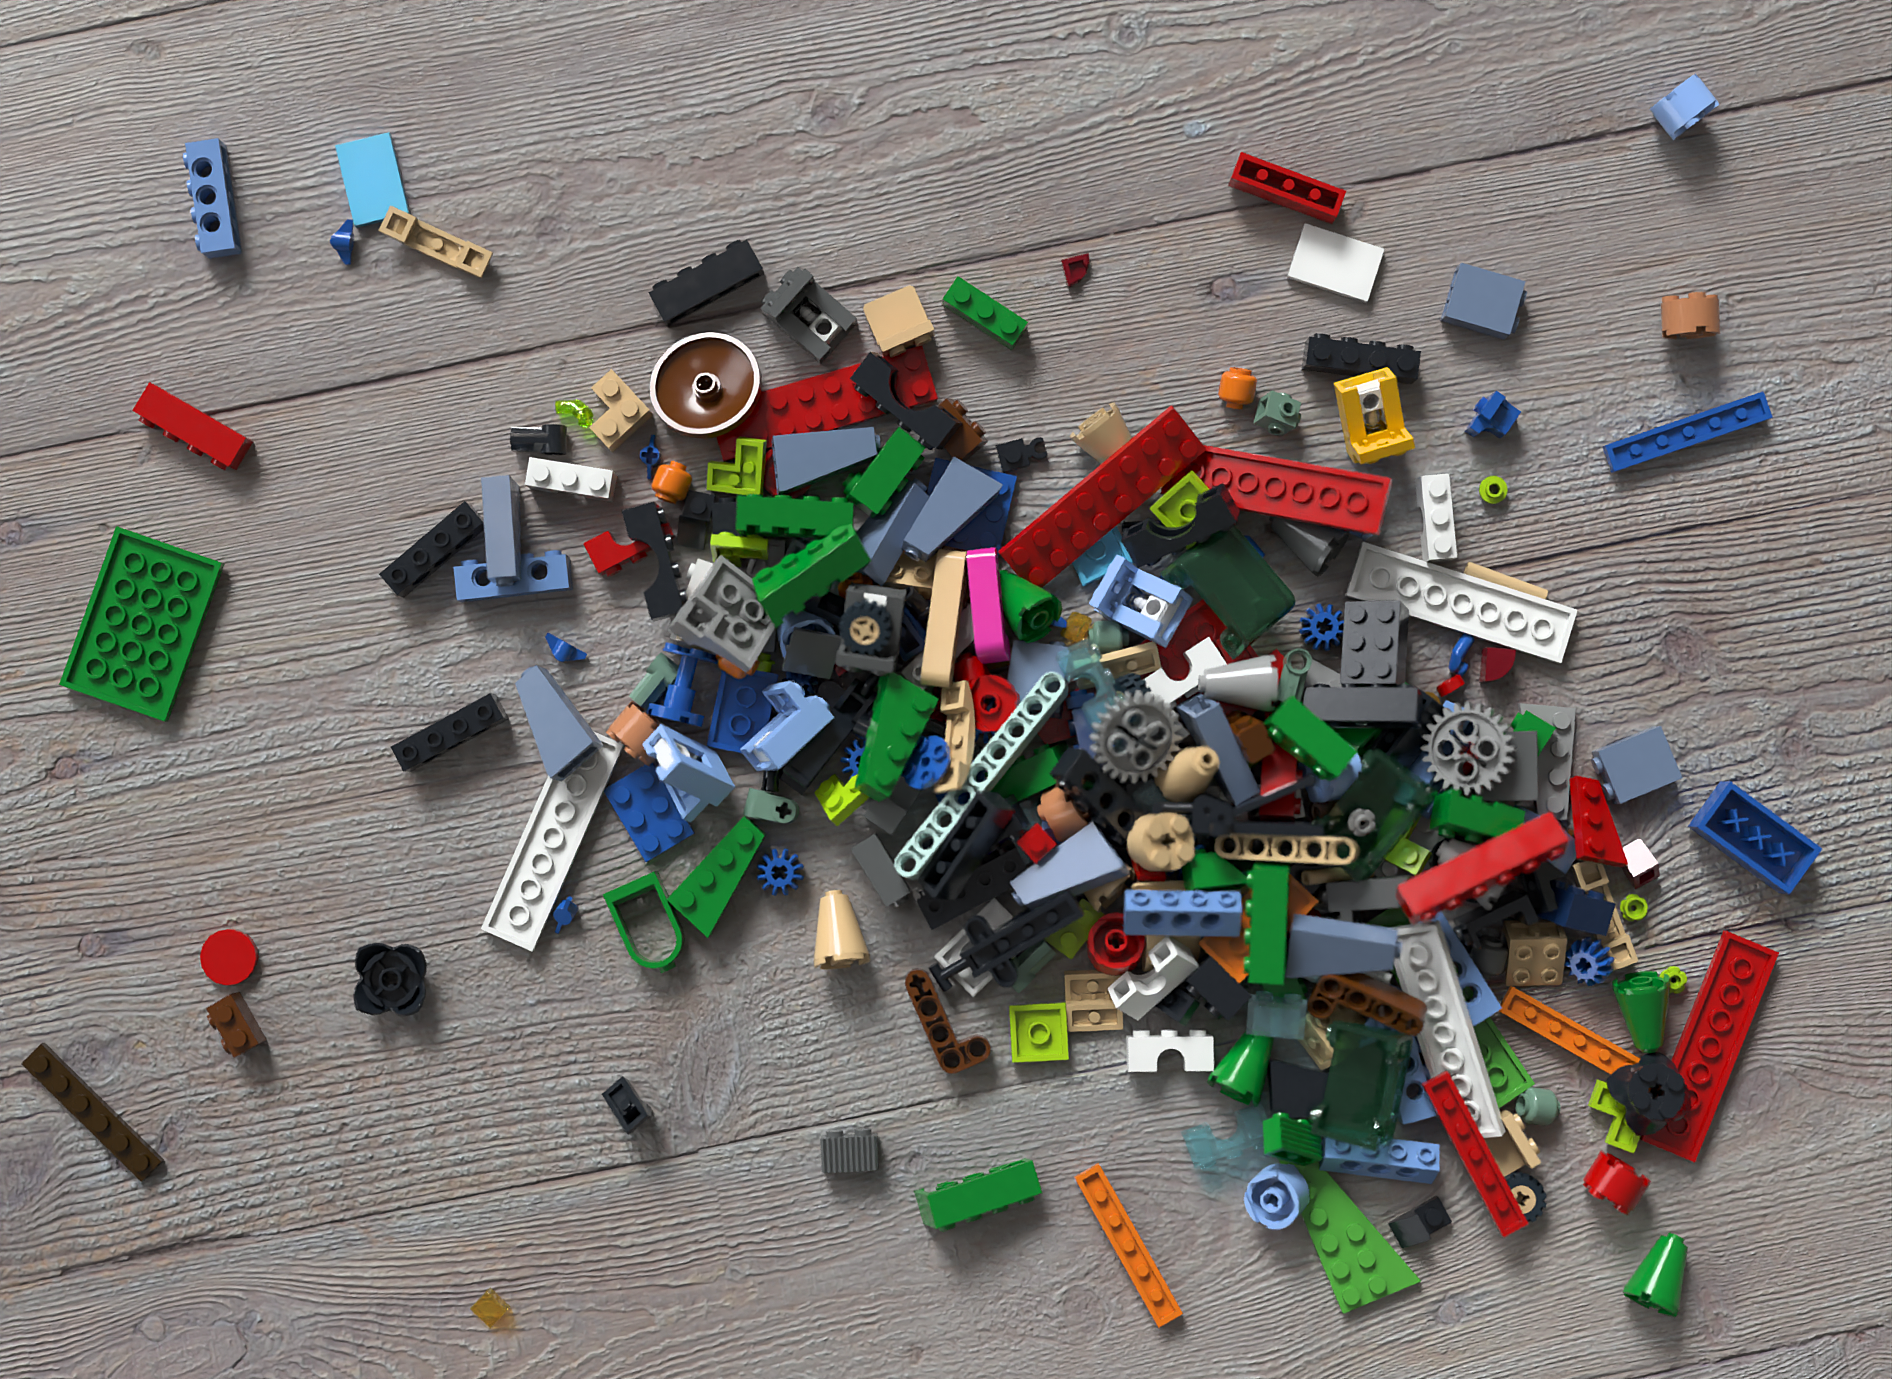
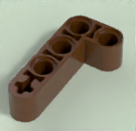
[905,968,991,1074]
[1307,972,1427,1036]

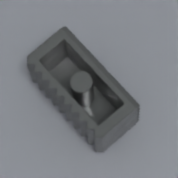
[820,1128,879,1173]

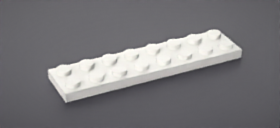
[1345,542,1578,664]
[481,731,624,952]
[1390,920,1506,1141]

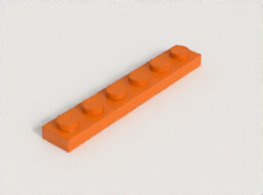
[1499,986,1651,1092]
[1074,1163,1183,1328]

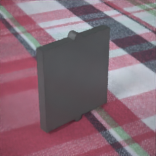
[782,627,841,679]

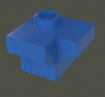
[1465,391,1521,439]

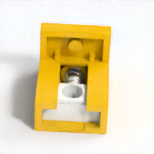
[1334,367,1415,464]

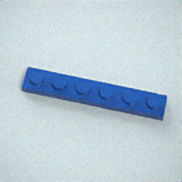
[1603,391,1773,473]

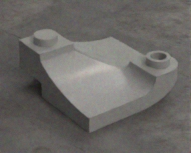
[668,555,775,672]

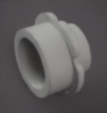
[1348,809,1376,836]

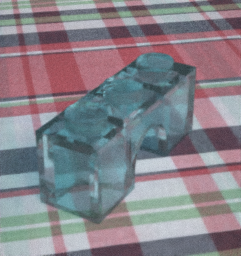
[1055,638,1124,733]
[1180,1103,1268,1169]

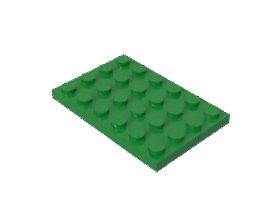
[59,526,224,722]

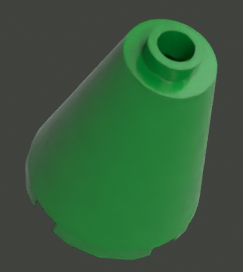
[999,570,1062,643]
[1612,971,1671,1053]
[1207,1024,1274,1107]
[1622,1233,1688,1317]

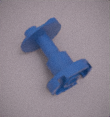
[647,642,718,727]
[900,736,987,805]

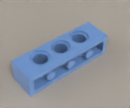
[183,138,242,259]
[453,550,573,602]
[1123,890,1242,937]
[1419,912,1502,1026]
[1376,1034,1436,1125]
[1319,1130,1439,1184]

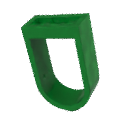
[603,871,685,973]

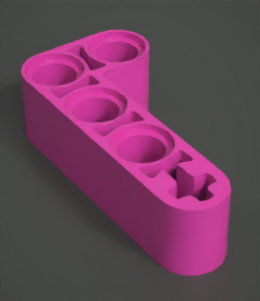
[967,547,1011,664]

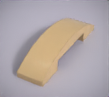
[379,205,493,278]
[934,680,975,794]
[1572,860,1639,971]

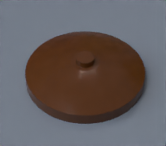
[650,332,762,439]

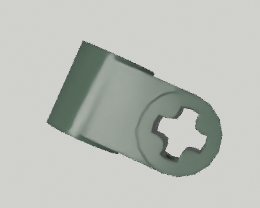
[743,788,799,823]

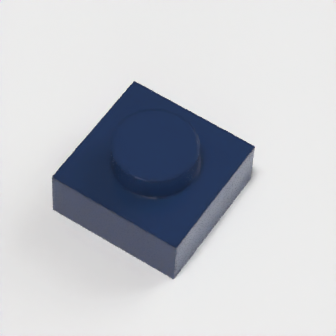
[1065,689,1096,711]

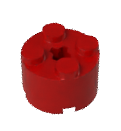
[1087,913,1145,976]
[1583,1150,1651,1215]

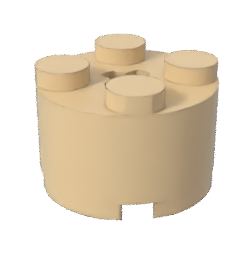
[1127,813,1194,871]

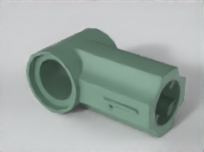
[1277,649,1312,703]
[629,652,679,711]
[1011,940,1056,993]

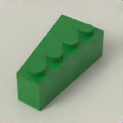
[736,494,854,539]
[752,523,871,628]
[854,672,938,802]
[666,816,767,938]
[1244,860,1291,985]
[914,1158,1042,1231]

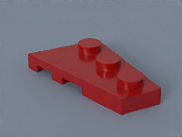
[1569,776,1628,868]

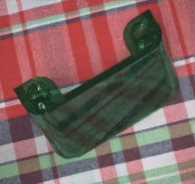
[1160,526,1296,659]
[1312,749,1439,882]
[1309,1020,1413,1151]

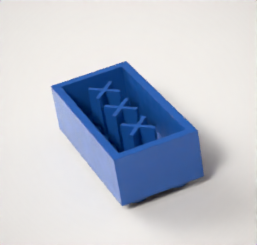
[1687,781,1823,895]

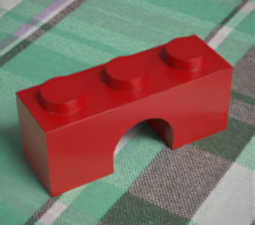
[583,505,676,577]

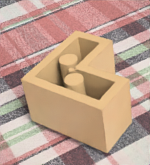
[589,369,653,452]

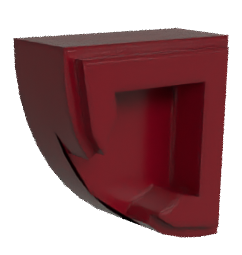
[1061,253,1089,288]

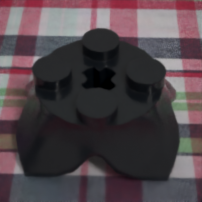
[353,943,427,1016]
[1606,1052,1691,1136]

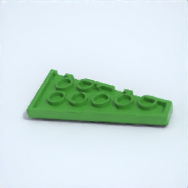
[1278,1159,1421,1314]

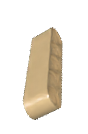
[921,549,968,688]
[1215,834,1360,864]

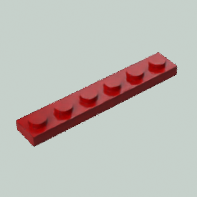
[1421,1071,1529,1237]

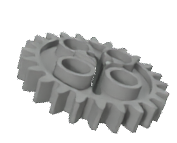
[1089,690,1182,783]
[1421,702,1516,795]

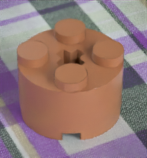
[1661,292,1720,340]
[606,701,663,766]
[1037,780,1092,842]

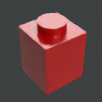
[1016,823,1057,863]

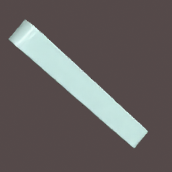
[895,672,1069,880]

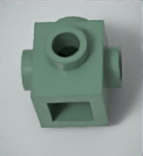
[1253,390,1301,436]

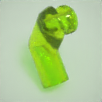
[555,399,594,427]

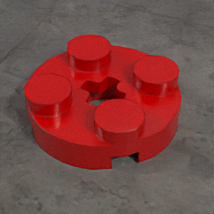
[969,675,1020,732]

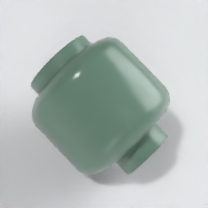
[1087,620,1129,656]
[1515,1087,1561,1126]

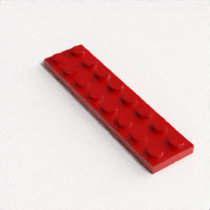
[716,345,938,462]
[998,406,1207,588]
[1160,445,1393,536]
[1640,930,1779,1162]

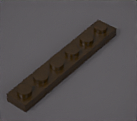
[21,1043,164,1182]

